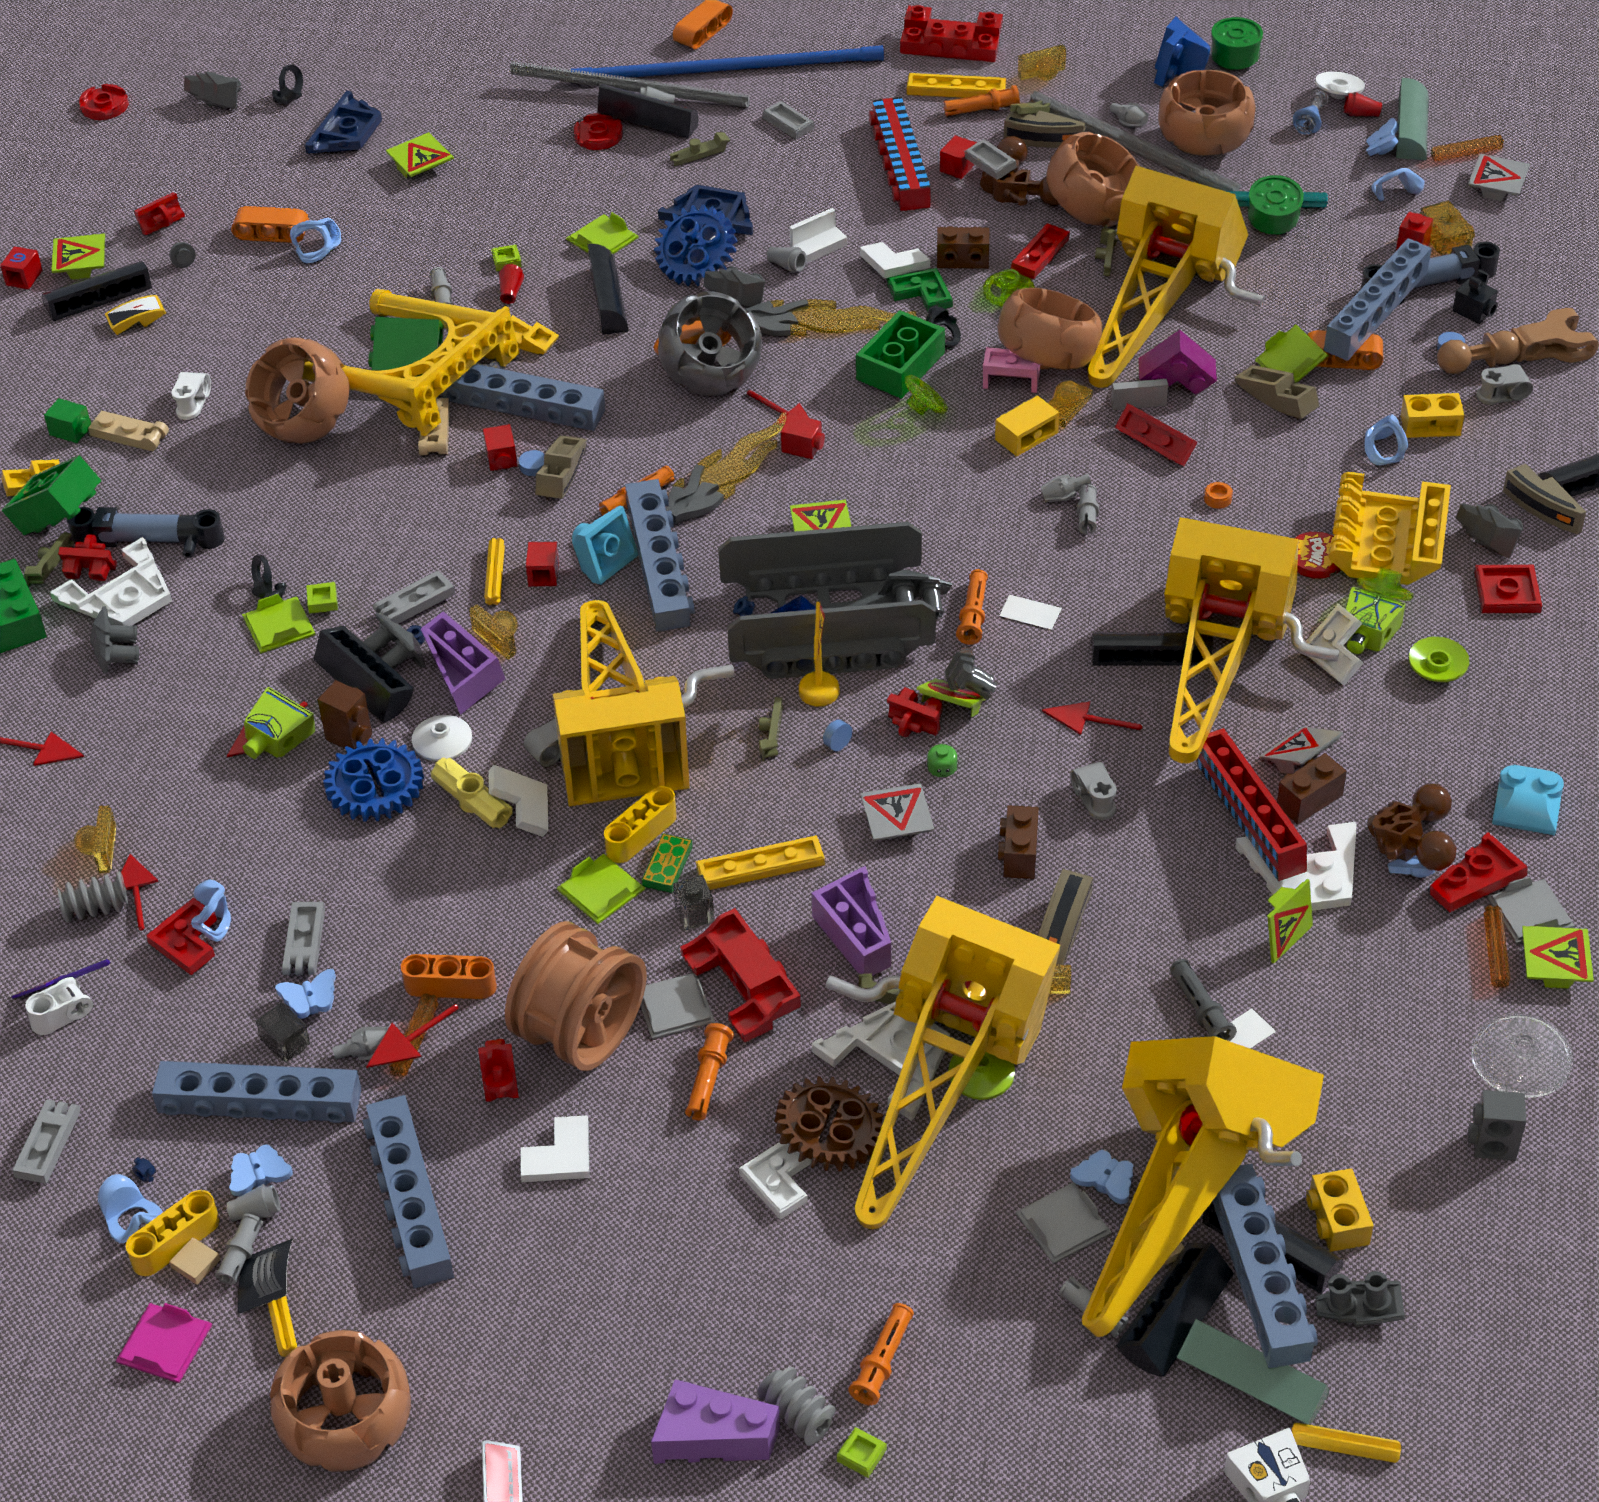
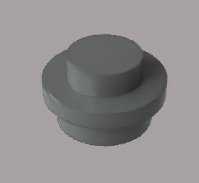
[169,242,196,268]

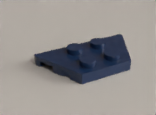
[305,90,382,154]
[658,184,753,236]

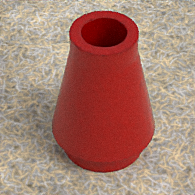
[1343,92,1382,117]
[499,264,524,304]

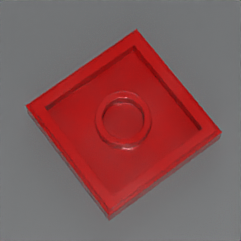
[1474,564,1542,613]

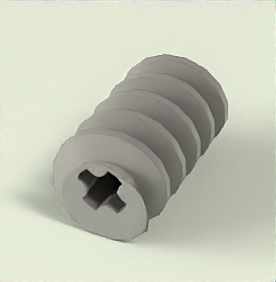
[57,871,128,923]
[757,1367,836,1446]

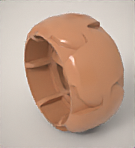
[1158,70,1256,156]
[1046,132,1140,227]
[997,288,1102,369]
[245,337,349,444]
[270,1330,411,1472]

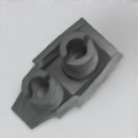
[184,71,241,110]
[703,266,765,308]
[1456,503,1523,559]
[878,569,952,619]
[90,606,139,674]
[363,613,426,670]
[944,647,997,700]
[1315,1271,1405,1326]

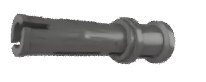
[1170,959,1237,1041]

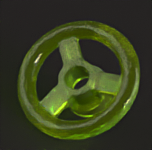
[983,269,1035,307]
[904,375,948,415]
[1357,567,1414,601]

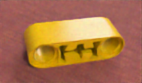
[604,786,677,863]
[126,1190,220,1276]

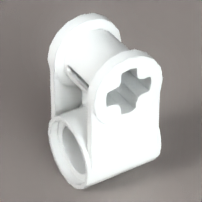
[171,372,211,420]
[25,977,93,1035]

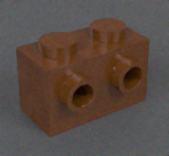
[937,226,990,269]
[317,680,372,750]
[1277,753,1347,824]
[998,805,1039,879]

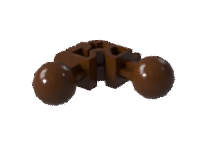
[980,136,1060,206]
[1367,783,1457,871]

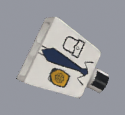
[1224,1428,1310,1502]

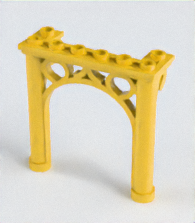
[302,289,519,436]

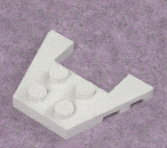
[50,537,172,626]
[1235,822,1356,911]
[812,1002,950,1121]

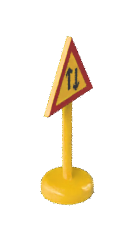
[798,602,840,707]

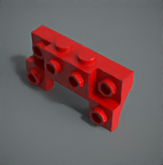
[900,5,1003,62]
[680,908,801,1042]

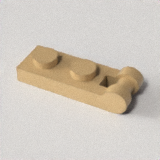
[418,398,450,456]
[88,410,169,451]

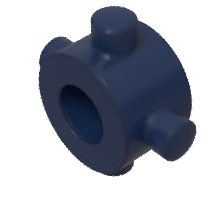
[733,596,755,616]
[407,625,425,645]
[132,1157,156,1182]

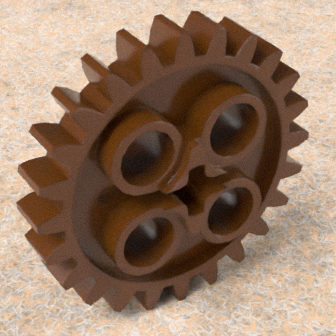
[774,1076,884,1172]

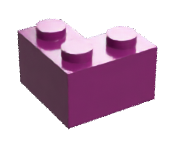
[1138,329,1217,395]

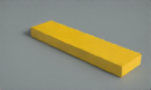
[907,73,1006,98]
[696,835,825,891]

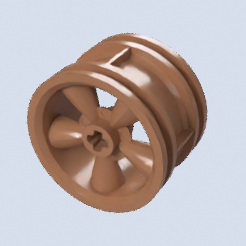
[505,921,647,1071]

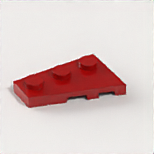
[1430,832,1528,913]

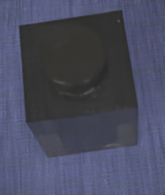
[673,875,715,930]
[256,1002,311,1062]

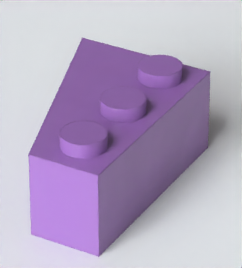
[421,611,505,715]
[811,866,891,976]
[651,1379,780,1464]

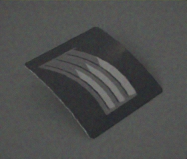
[238,1239,293,1314]

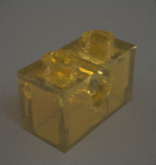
[1420,200,1475,256]

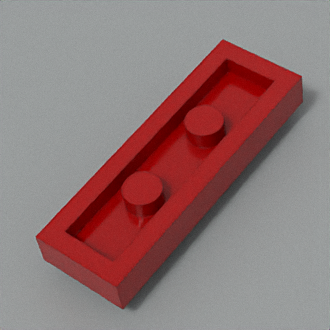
[1011,223,1070,279]
[1114,403,1197,466]

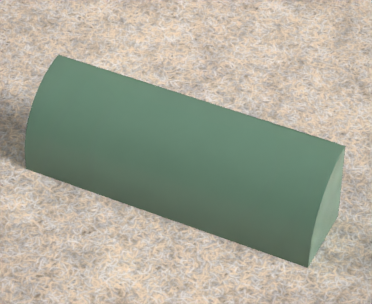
[1396,77,1429,160]
[1177,1319,1330,1425]

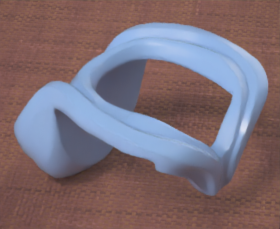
[1371,168,1425,201]
[290,218,341,263]
[1365,414,1408,466]
[191,879,231,942]
[98,1174,163,1243]

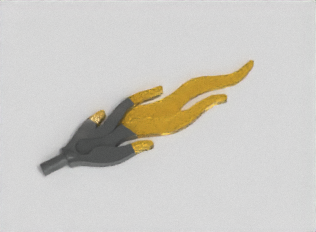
[744,299,916,336]
[666,412,786,524]

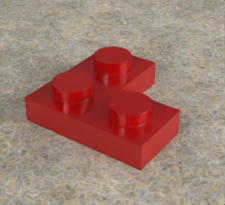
[146,897,217,975]

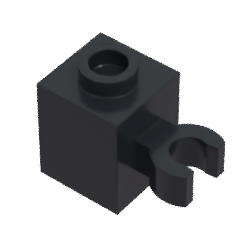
[1453,270,1498,324]

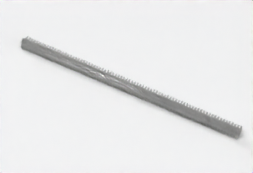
[510,61,750,108]
[1028,90,1241,191]

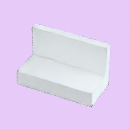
[790,208,847,264]

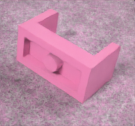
[983,347,1040,393]

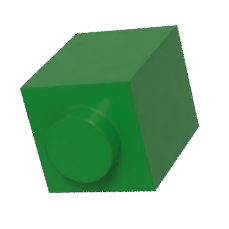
[44,398,91,443]

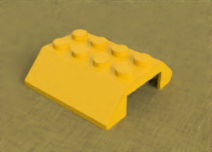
[1329,472,1451,585]

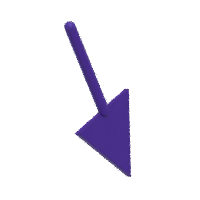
[12,959,110,999]

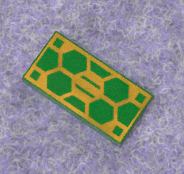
[642,833,693,893]

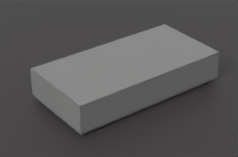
[763,101,814,139]
[964,139,1017,180]
[1111,379,1168,410]

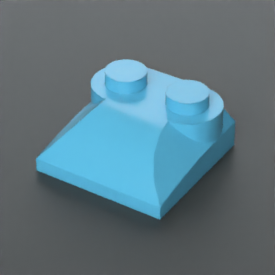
[572,506,638,585]
[1492,765,1564,836]

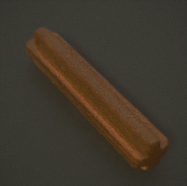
[1431,135,1504,161]
[1484,905,1510,988]
[389,993,439,1078]

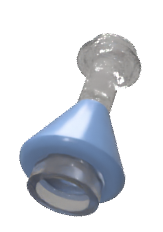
[1292,89,1329,135]

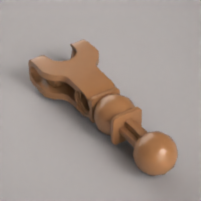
[1437,308,1599,374]

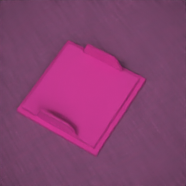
[116,1303,212,1383]

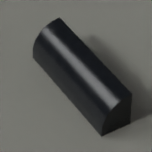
[597,84,698,138]
[588,244,629,335]
[42,261,152,321]
[1538,453,1599,497]
[313,625,414,723]
[1091,632,1213,666]
[1202,1202,1344,1294]
[1116,1243,1234,1377]

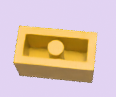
[995,395,1059,457]

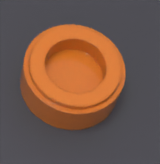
[1204,482,1233,509]

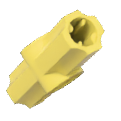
[431,757,513,829]

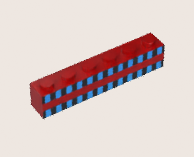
[869,97,931,211]
[1196,728,1307,881]

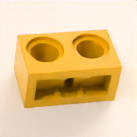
[1400,393,1465,438]
[1306,1168,1374,1252]

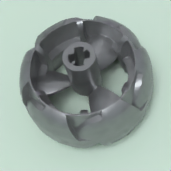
[658,291,762,396]

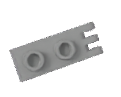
[373,570,455,624]
[282,902,325,975]
[12,1099,80,1184]

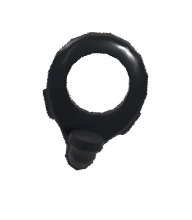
[272,64,303,106]
[926,306,961,348]
[251,554,287,599]

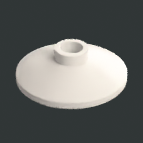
[1315,72,1365,99]
[412,715,472,762]

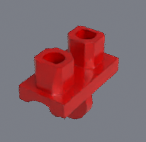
[134,192,185,235]
[58,534,117,581]
[887,687,943,738]
[478,1039,519,1102]

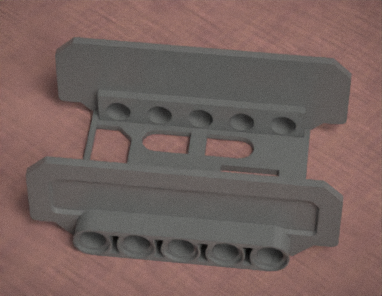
[718,522,936,679]

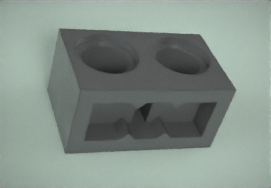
[1468,1090,1526,1161]

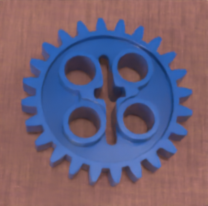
[654,204,737,286]
[323,738,424,822]

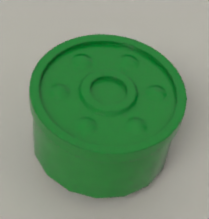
[1211,17,1263,70]
[1248,175,1304,234]

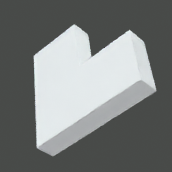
[860,242,930,278]
[1306,604,1363,685]
[488,765,548,837]
[521,1115,590,1182]
[739,1142,811,1220]

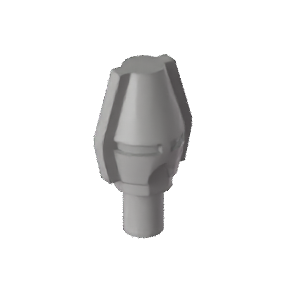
[1110,102,1149,128]
[1040,474,1092,503]
[332,1026,388,1060]

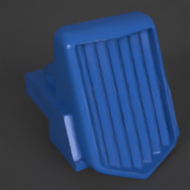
[1154,17,1210,87]

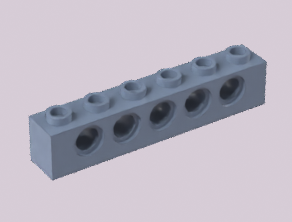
[1324,238,1432,361]
[442,364,605,431]
[625,479,695,632]
[152,1061,362,1123]
[362,1095,454,1289]
[1212,1164,1318,1368]

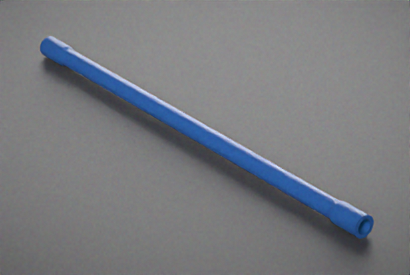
[571,45,884,78]

